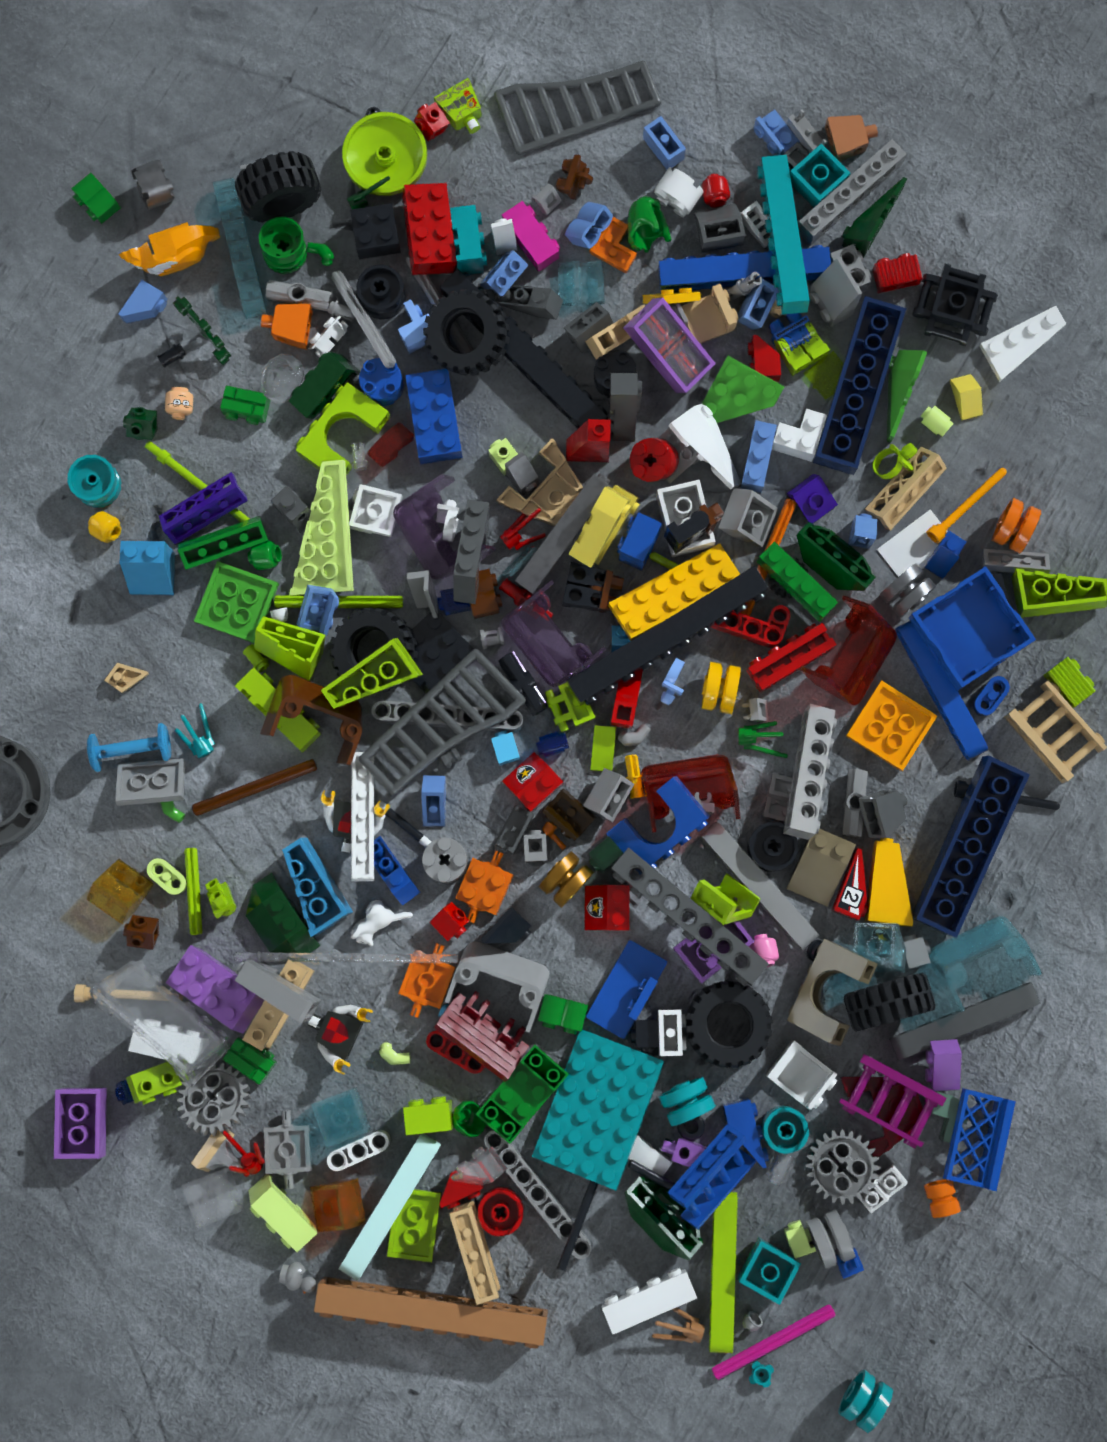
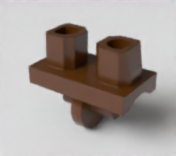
[556,154,593,200]

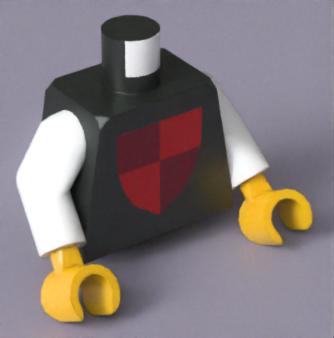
[321,790,390,853]
[308,1005,373,1075]

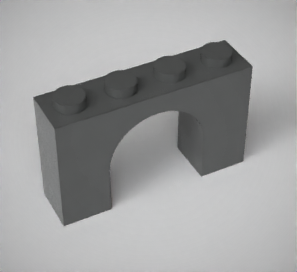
[453,499,489,604]

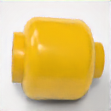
[88,511,121,543]

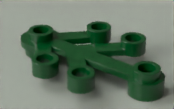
[173,296,231,366]

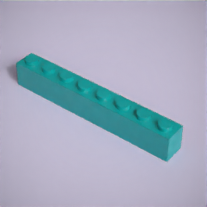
[757,155,810,315]

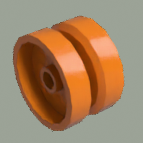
[992,498,1041,554]

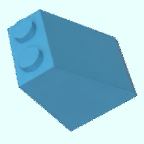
[120,541,175,595]

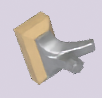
[191,1128,243,1173]

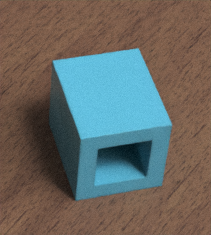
[491,730,520,766]

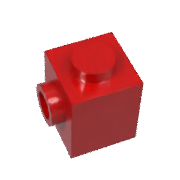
[429,902,470,942]

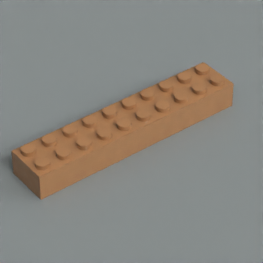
[314,1277,548,1348]

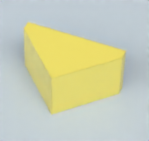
[950,374,983,421]

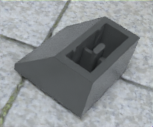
[694,204,746,252]

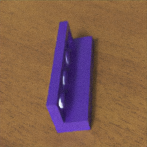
[159,472,248,545]

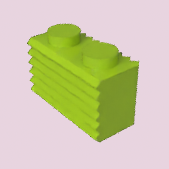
[1043,657,1096,708]

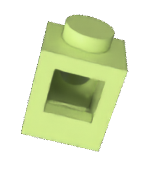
[783,1220,816,1259]

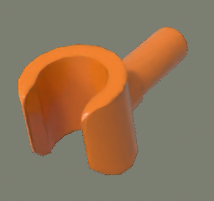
[542,822,566,850]

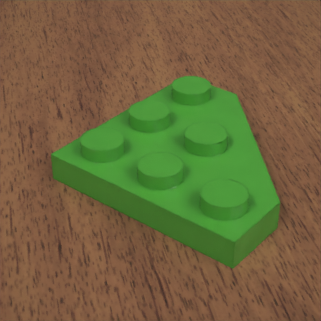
[702,355,785,423]

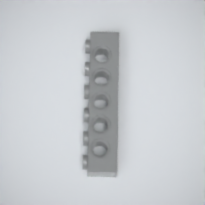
[798,139,907,246]
[783,704,837,840]

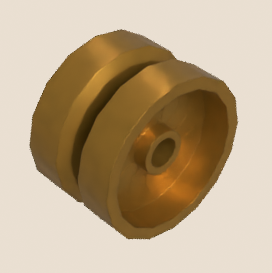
[538,851,594,908]

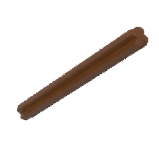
[192,759,317,816]

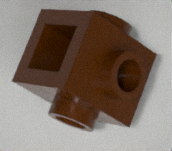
[123,915,159,950]

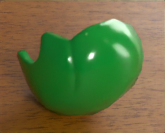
[452,1101,487,1137]

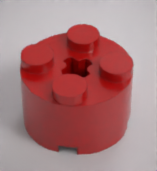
[630,438,679,482]
[478,1187,524,1236]

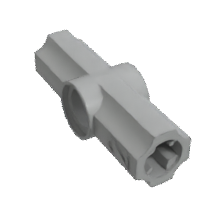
[265,280,333,311]
[842,769,868,837]

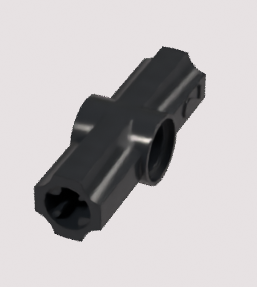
[498,651,549,716]

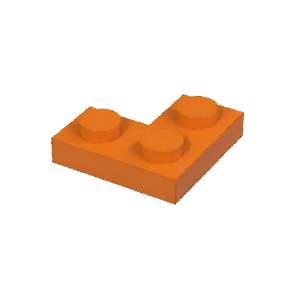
[590,217,637,273]

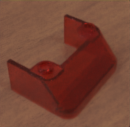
[800,595,897,706]
[641,755,740,833]

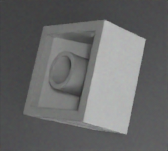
[718,488,778,548]

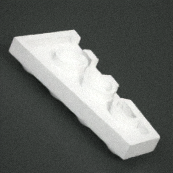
[979,306,1066,382]

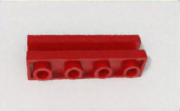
[747,623,837,693]

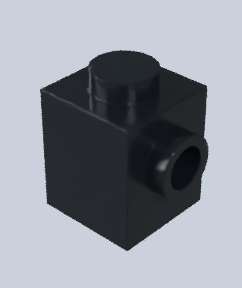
[631,1019,659,1052]

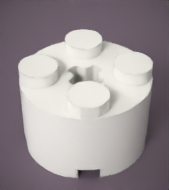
[654,167,704,218]

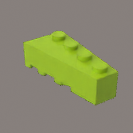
[1011,569,1107,618]
[321,638,423,709]
[235,667,321,753]

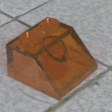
[310,1178,366,1232]

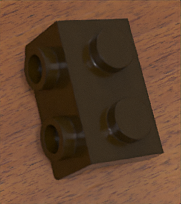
[542,788,596,841]

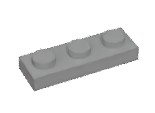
[982,549,1051,574]

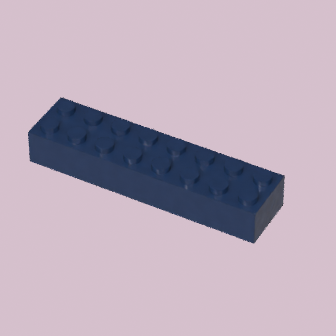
[813,296,906,475]
[912,756,1030,938]

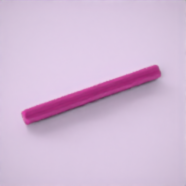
[712,1305,835,1380]

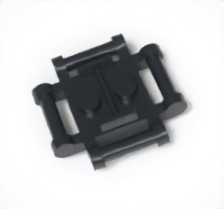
[912,263,998,346]

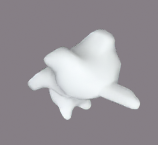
[350,900,413,947]

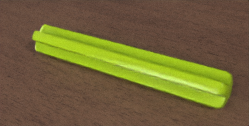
[184,848,203,935]

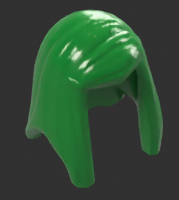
[628,196,671,253]

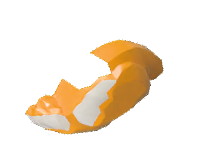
[118,222,220,276]

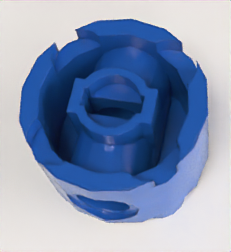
[359,358,404,407]

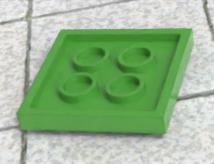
[194,561,279,643]

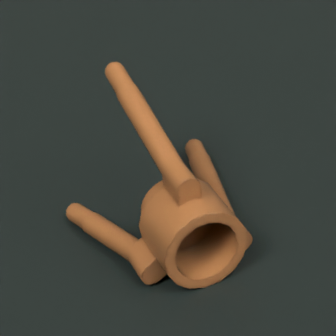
[652,1307,705,1343]

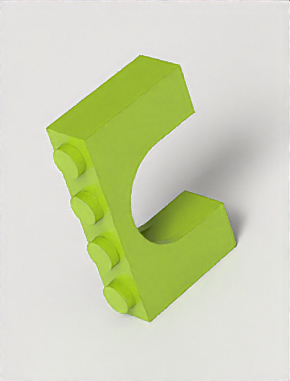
[296,382,391,476]

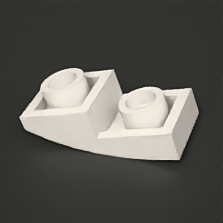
[491,219,517,256]
[629,1135,673,1176]
[861,1164,908,1213]

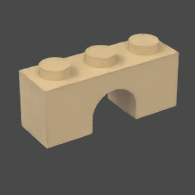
[585,304,645,360]

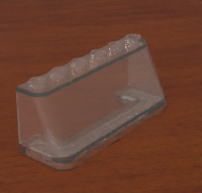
[89,960,230,1087]

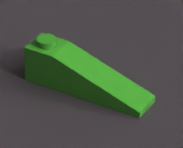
[887,350,927,443]

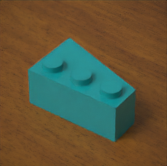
[450,205,487,275]

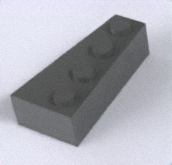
[609,373,642,441]

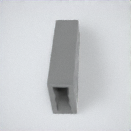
[235,959,321,1024]

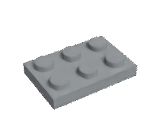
[115,758,185,806]

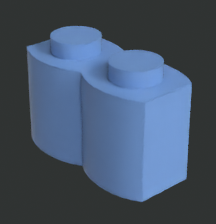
[565,202,613,249]

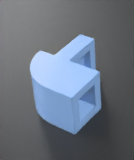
[398,299,429,354]

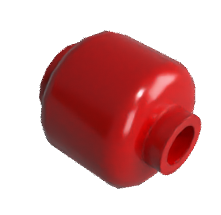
[701,174,730,208]

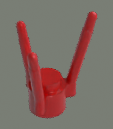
[500,508,546,550]
[222,1130,265,1177]

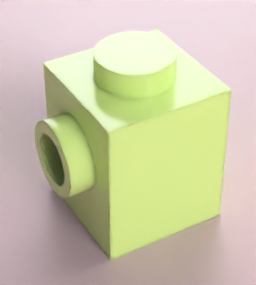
[488,438,518,476]

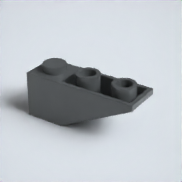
[493,285,563,320]

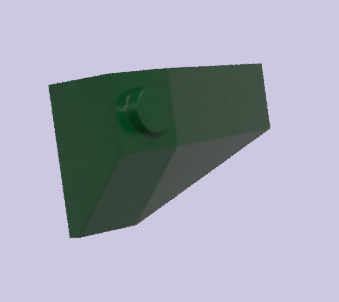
[841,177,907,258]

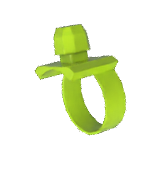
[872,443,917,480]

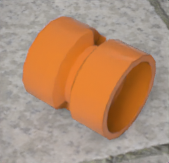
[924,1179,961,1218]

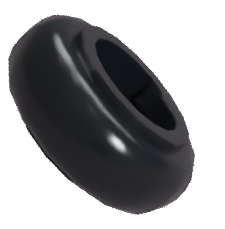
[677,1116,705,1141]

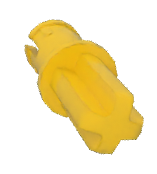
[625,754,644,799]

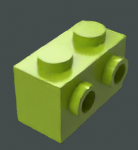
[126,1061,182,1105]

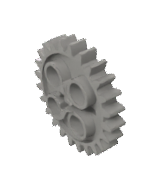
[177,1062,251,1136]
[806,1129,881,1205]

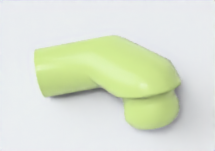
[379,1042,411,1065]

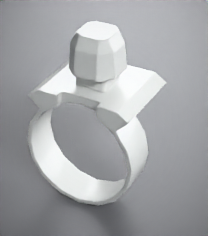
[436,500,459,542]

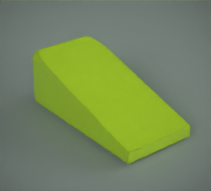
[590,725,616,771]

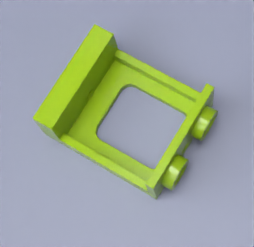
[690,873,761,925]

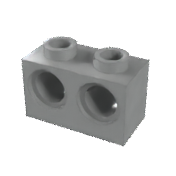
[830,244,872,292]

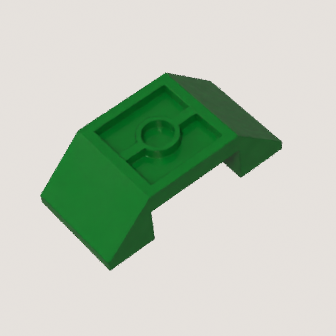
[476,1045,569,1144]

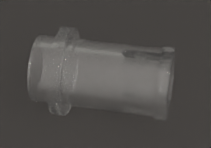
[350,442,368,471]

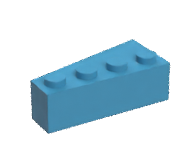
[283,837,353,937]

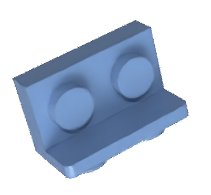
[754,110,800,156]
[480,250,528,297]

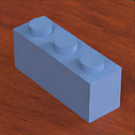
[740,420,777,493]

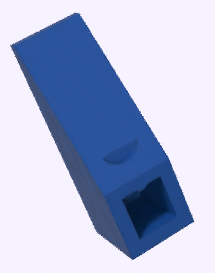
[374,836,421,906]
[722,1099,769,1168]

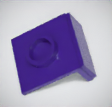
[787,474,838,523]

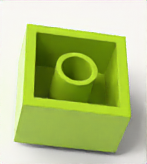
[403,1096,454,1135]

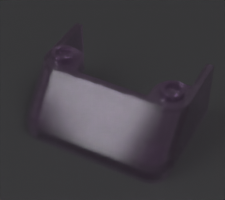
[393,474,496,580]
[501,580,607,687]

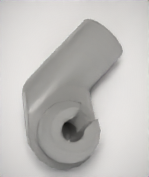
[618,723,651,746]

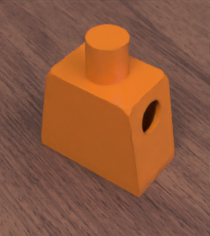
[261,304,313,350]

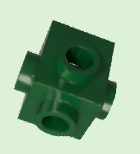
[123,407,158,440]

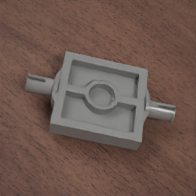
[264,1110,312,1189]

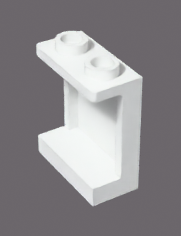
[765,1040,837,1110]

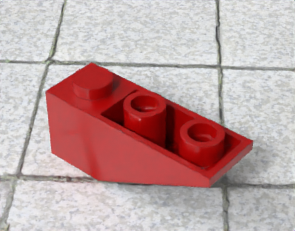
[611,669,643,729]

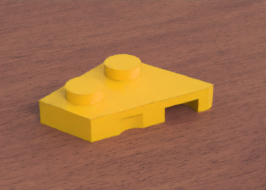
[643,288,701,304]

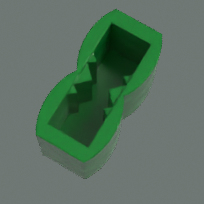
[71,173,121,224]
[538,994,588,1035]

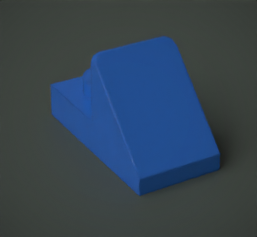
[924,530,967,579]

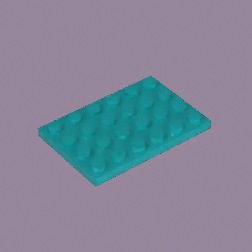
[532,1029,665,1191]

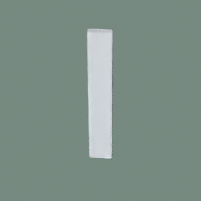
[351,752,374,882]

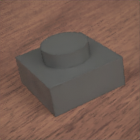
[783,142,809,169]

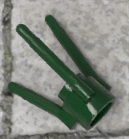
[346,176,390,210]

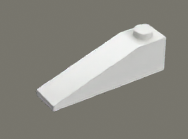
[668,404,741,489]

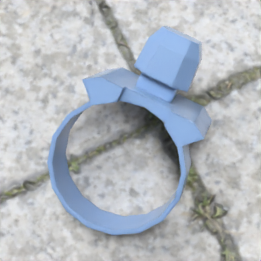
[661,658,685,706]

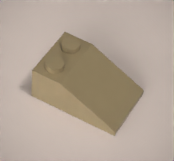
[786,829,856,907]

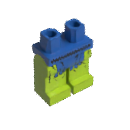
[769,313,830,376]

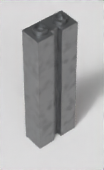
[515,474,611,594]

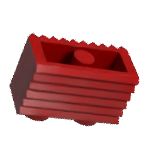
[872,253,923,293]

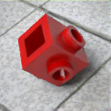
[414,102,450,141]

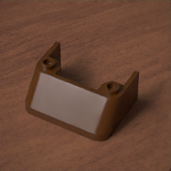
[260,675,362,765]

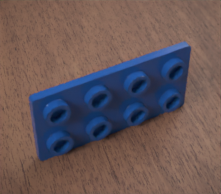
[586,940,667,1039]

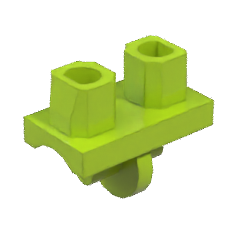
[205,878,237,919]

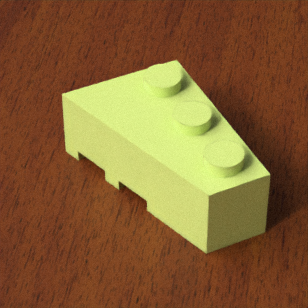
[248,1174,317,1252]

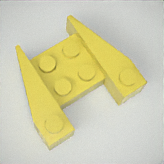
[568,485,640,568]

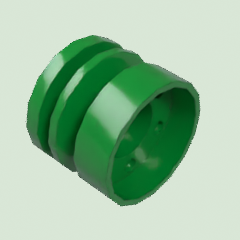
[259,217,307,274]

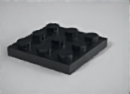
[412,611,476,693]

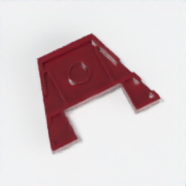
[840,1076,923,1157]

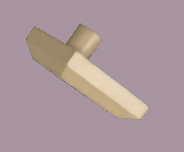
[104,663,149,693]

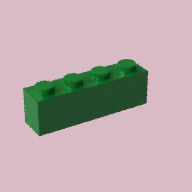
[178,516,268,570]
[757,541,838,623]

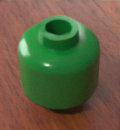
[248,541,282,570]

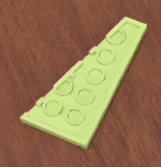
[289,460,354,595]

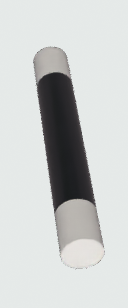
[379,801,432,848]

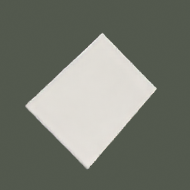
[877,510,947,577]

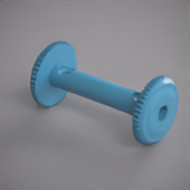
[87,723,172,772]

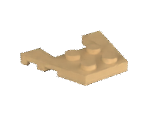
[497,438,583,526]

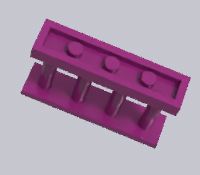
[839,1054,947,1149]

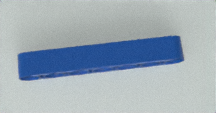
[895,621,988,761]

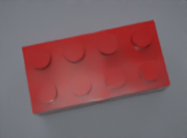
[402,183,457,275]

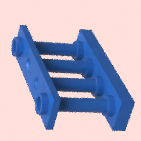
[668,1124,756,1230]

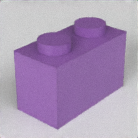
[925,1039,962,1091]

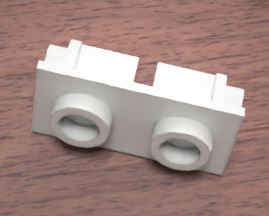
[308,315,348,358]

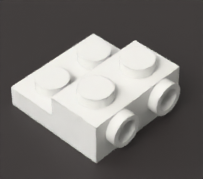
[349,484,403,537]

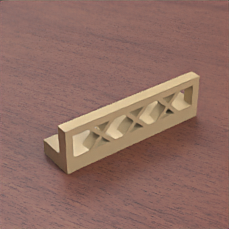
[865,447,947,531]

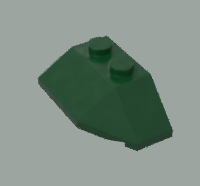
[796,522,876,591]
[245,873,321,958]
[624,1177,703,1260]

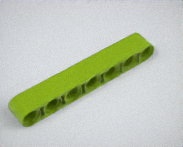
[709,1192,737,1353]

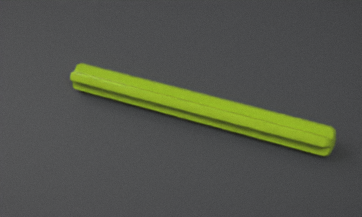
[274,595,404,608]

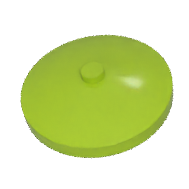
[342,112,427,196]

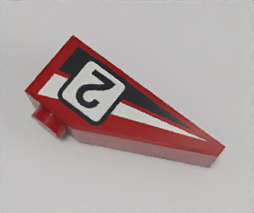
[831,848,868,921]

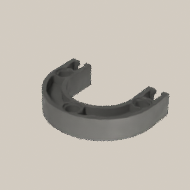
[0,736,51,848]

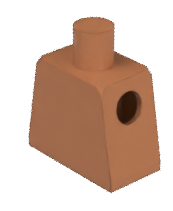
[825,115,878,162]

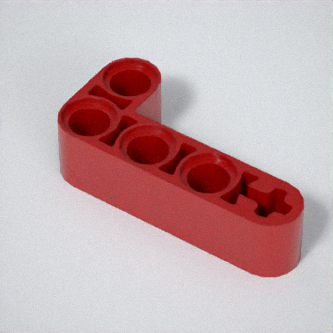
[710,605,790,648]

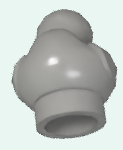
[279,1262,316,1294]

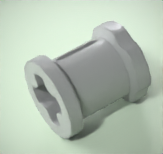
[480,627,505,649]

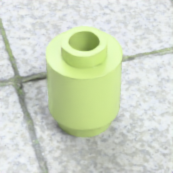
[921,406,954,437]

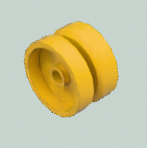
[701,661,741,715]

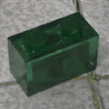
[588,836,623,873]

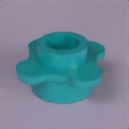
[749,1361,774,1388]

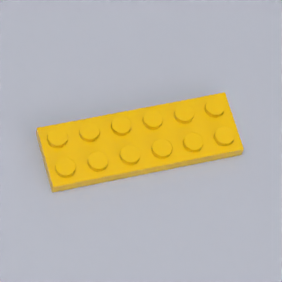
[608,543,740,641]

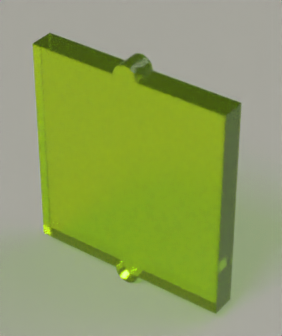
[804,351,843,400]

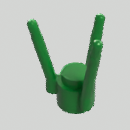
[738,721,788,758]

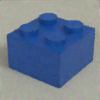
[617,512,662,571]

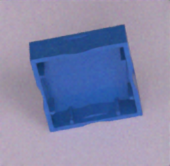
[908,566,1036,691]

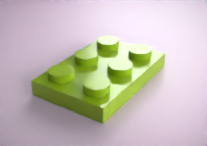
[387,1189,442,1263]

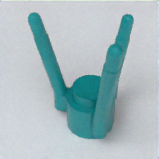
[175,703,215,759]

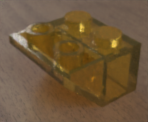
[87,859,154,924]

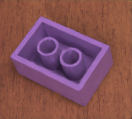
[673,917,755,984]
[54,1088,107,1159]

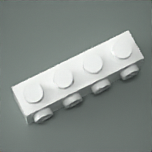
[602,1268,697,1334]

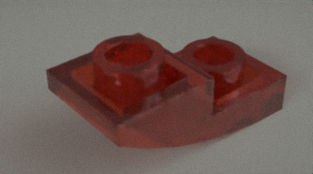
[367,422,414,468]

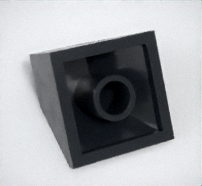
[480,907,532,944]

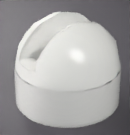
[270,607,288,622]

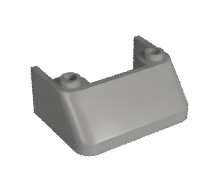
[445,941,550,1033]

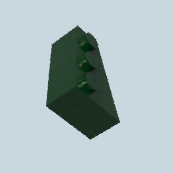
[289,351,360,419]

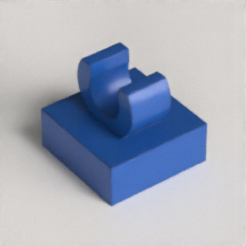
[836,1247,864,1279]

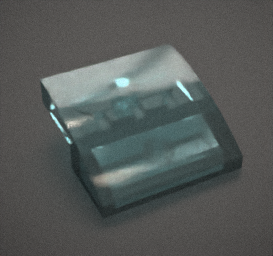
[558,260,605,306]

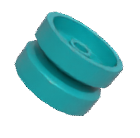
[67,454,121,508]
[658,1076,716,1127]
[838,1370,893,1433]

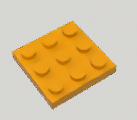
[846,680,937,772]

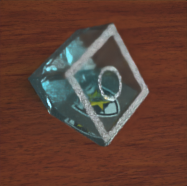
[853,923,906,972]

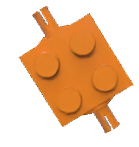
[455,850,514,923]
[398,943,456,1018]

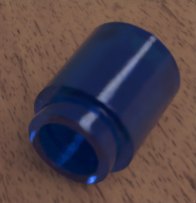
[536,731,569,758]

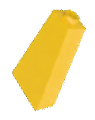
[865,838,913,927]

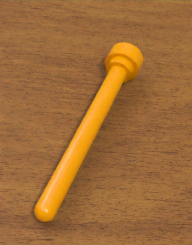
[926,468,1007,544]

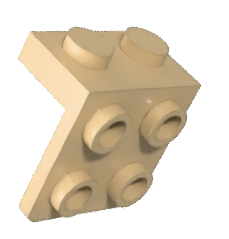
[682,284,738,344]

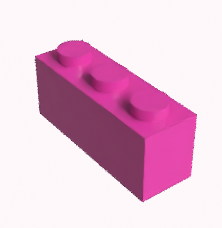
[502,201,560,272]

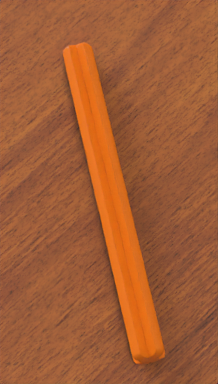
[741,499,796,616]

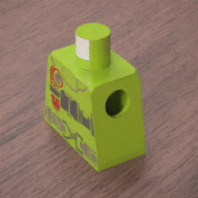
[434,78,482,134]

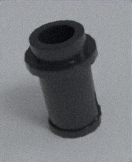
[157,343,186,368]

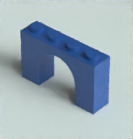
[606,776,710,874]

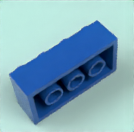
[405,369,463,465]

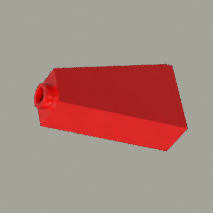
[566,419,611,462]

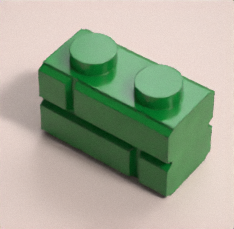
[220,385,271,425]
[223,1036,277,1085]

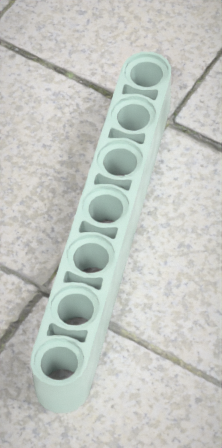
[339,1133,441,1281]

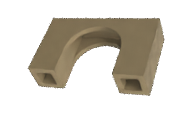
[787,939,878,1046]

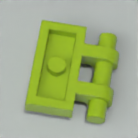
[544,683,596,733]

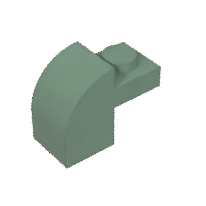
[931,1091,967,1143]

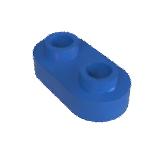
[973,676,1010,716]

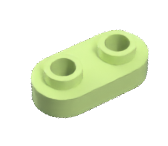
[147,858,187,895]

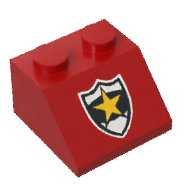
[502,752,564,813]
[584,885,630,931]

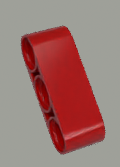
[426,1030,485,1074]

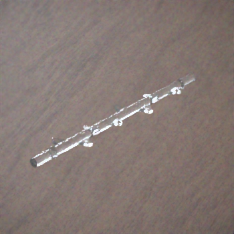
[235,949,458,967]

